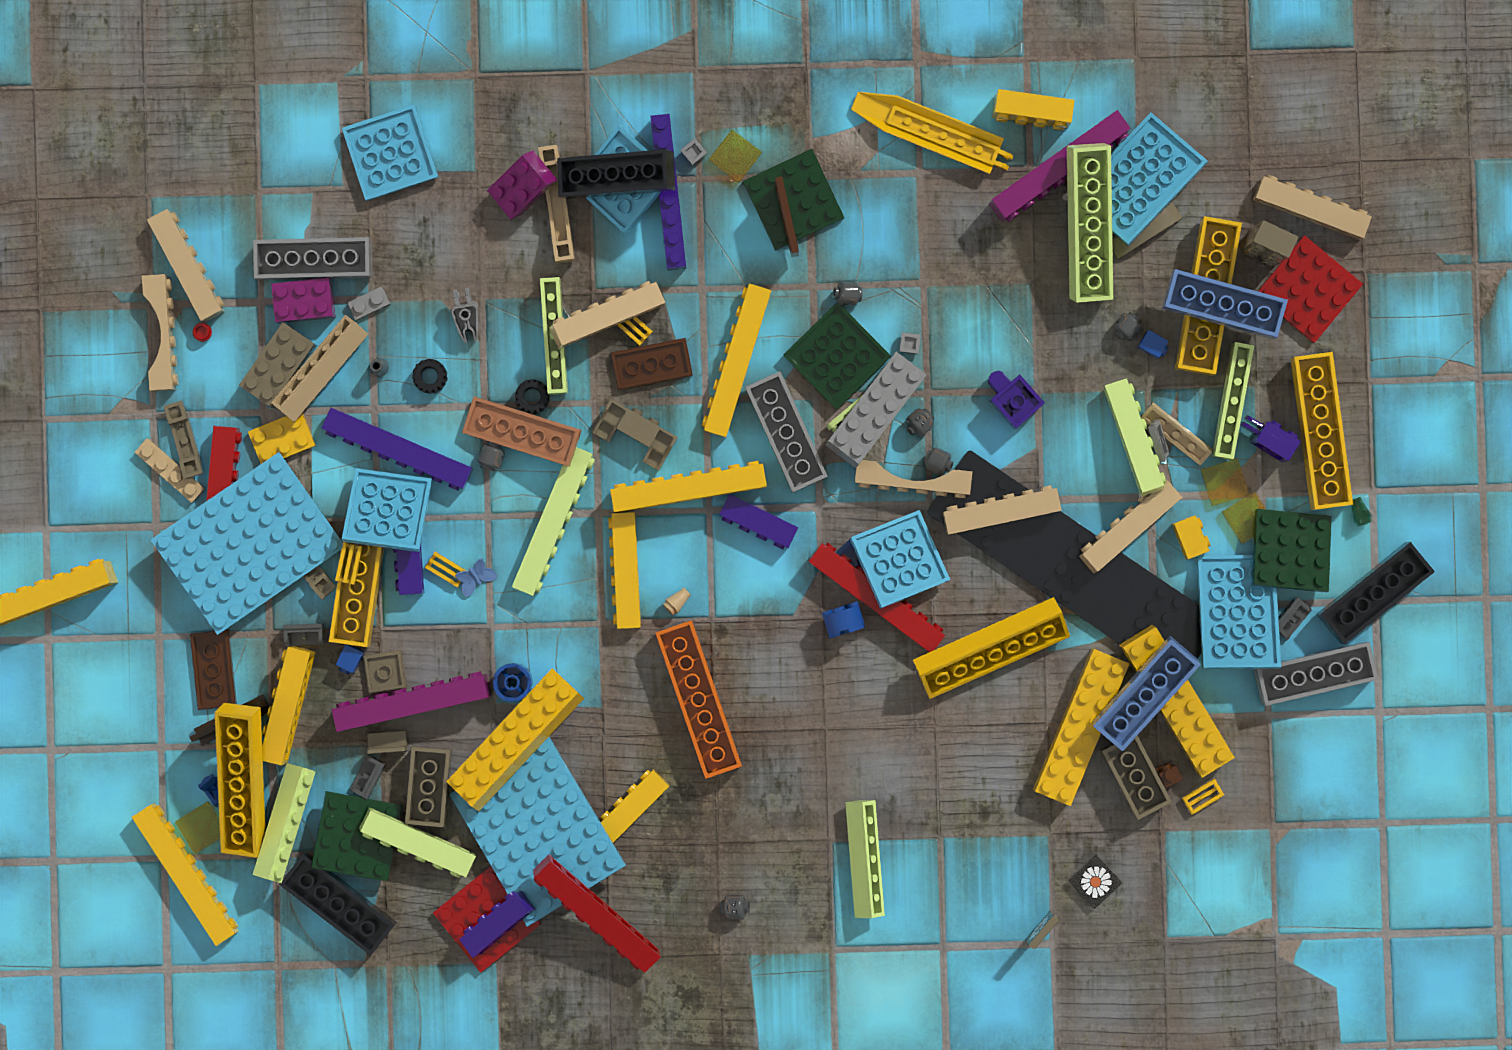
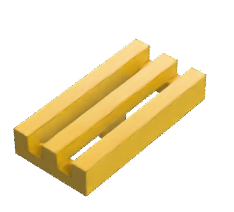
[617,317,653,346]
[335,543,363,585]
[425,551,467,588]
[1181,778,1224,815]

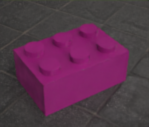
[487,151,557,220]
[271,278,336,324]

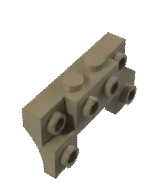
[592,399,678,471]

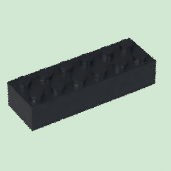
[557,149,675,199]
[1317,542,1435,644]
[279,852,397,956]

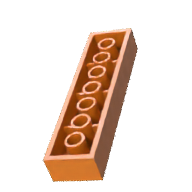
[655,620,742,779]

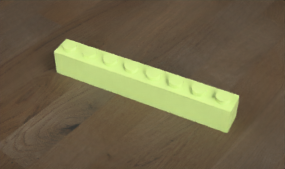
[512,447,595,596]

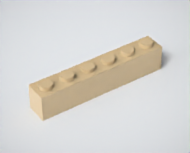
[1253,175,1372,240]
[147,209,225,323]
[549,281,665,349]
[271,315,368,422]
[1079,480,1182,573]
[942,485,1062,535]

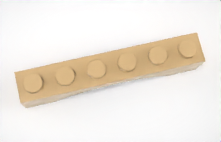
[538,145,576,264]
[142,274,179,392]
[855,460,973,498]

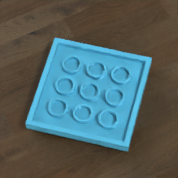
[342,104,439,201]
[586,125,661,234]
[342,468,432,552]
[850,510,950,609]

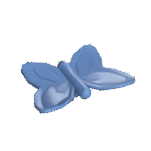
[455,558,498,597]

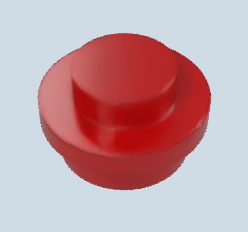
[193,322,212,342]

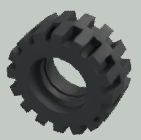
[412,359,448,394]
[515,379,550,414]

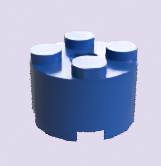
[822,601,865,638]
[493,663,533,702]

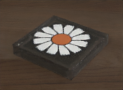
[1068,854,1122,909]

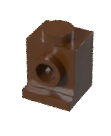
[1155,761,1183,788]

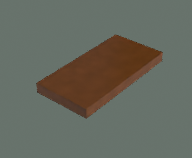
[775,176,799,257]
[611,338,693,390]
[190,629,237,710]

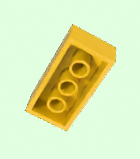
[992,89,1075,131]

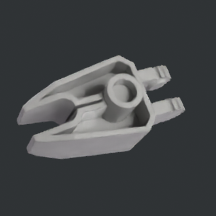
[451,288,479,343]

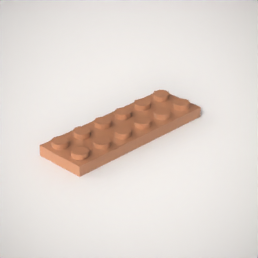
[462,396,582,467]

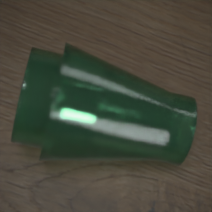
[1351,497,1372,527]

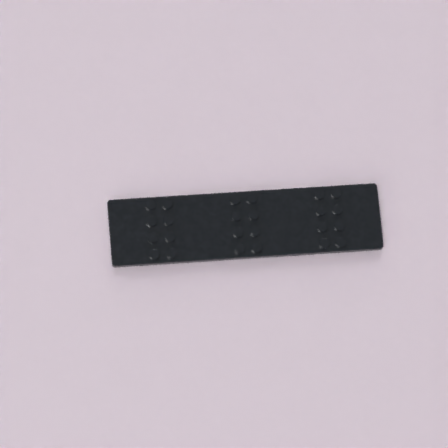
[927,450,1202,659]

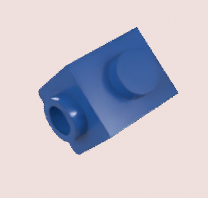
[198,774,219,808]

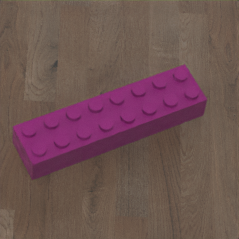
[989,110,1131,223]
[332,671,491,732]

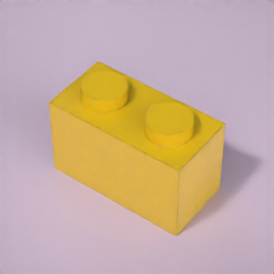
[1172,515,1211,560]

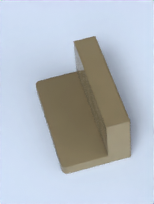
[367,730,408,754]

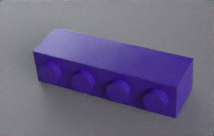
[719,494,799,550]
[393,544,424,595]
[459,891,535,958]

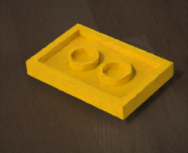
[248,412,316,464]

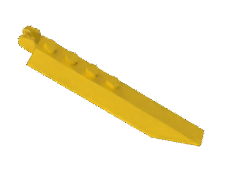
[851,92,1013,174]

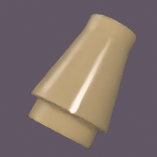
[663,587,691,615]

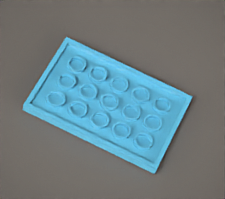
[1111,112,1208,246]
[1197,555,1281,669]

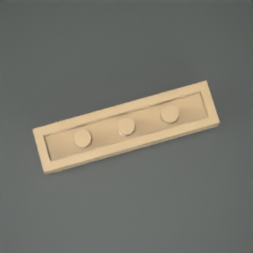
[1141,402,1213,466]
[135,438,205,503]

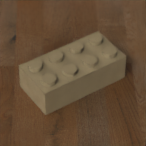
[1241,220,1299,267]
[239,322,318,408]
[1100,735,1172,820]
[405,746,452,827]

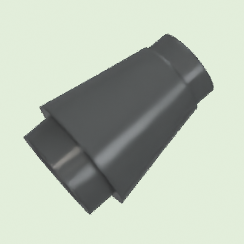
[370,358,389,377]

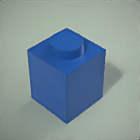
[1137,330,1169,359]
[336,644,365,675]

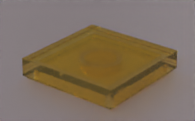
[709,129,762,183]
[1200,458,1249,506]
[1221,492,1265,544]
[175,801,220,854]

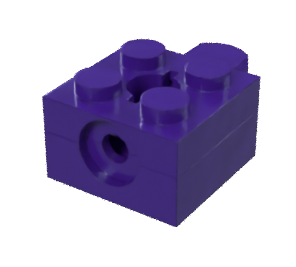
[988,371,1045,430]
[1240,415,1301,462]

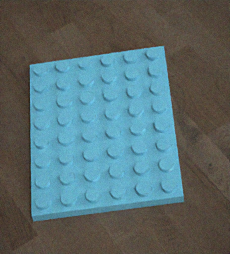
[151,452,343,635]
[449,736,626,927]

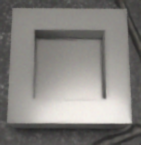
[680,138,707,166]
[899,332,921,354]

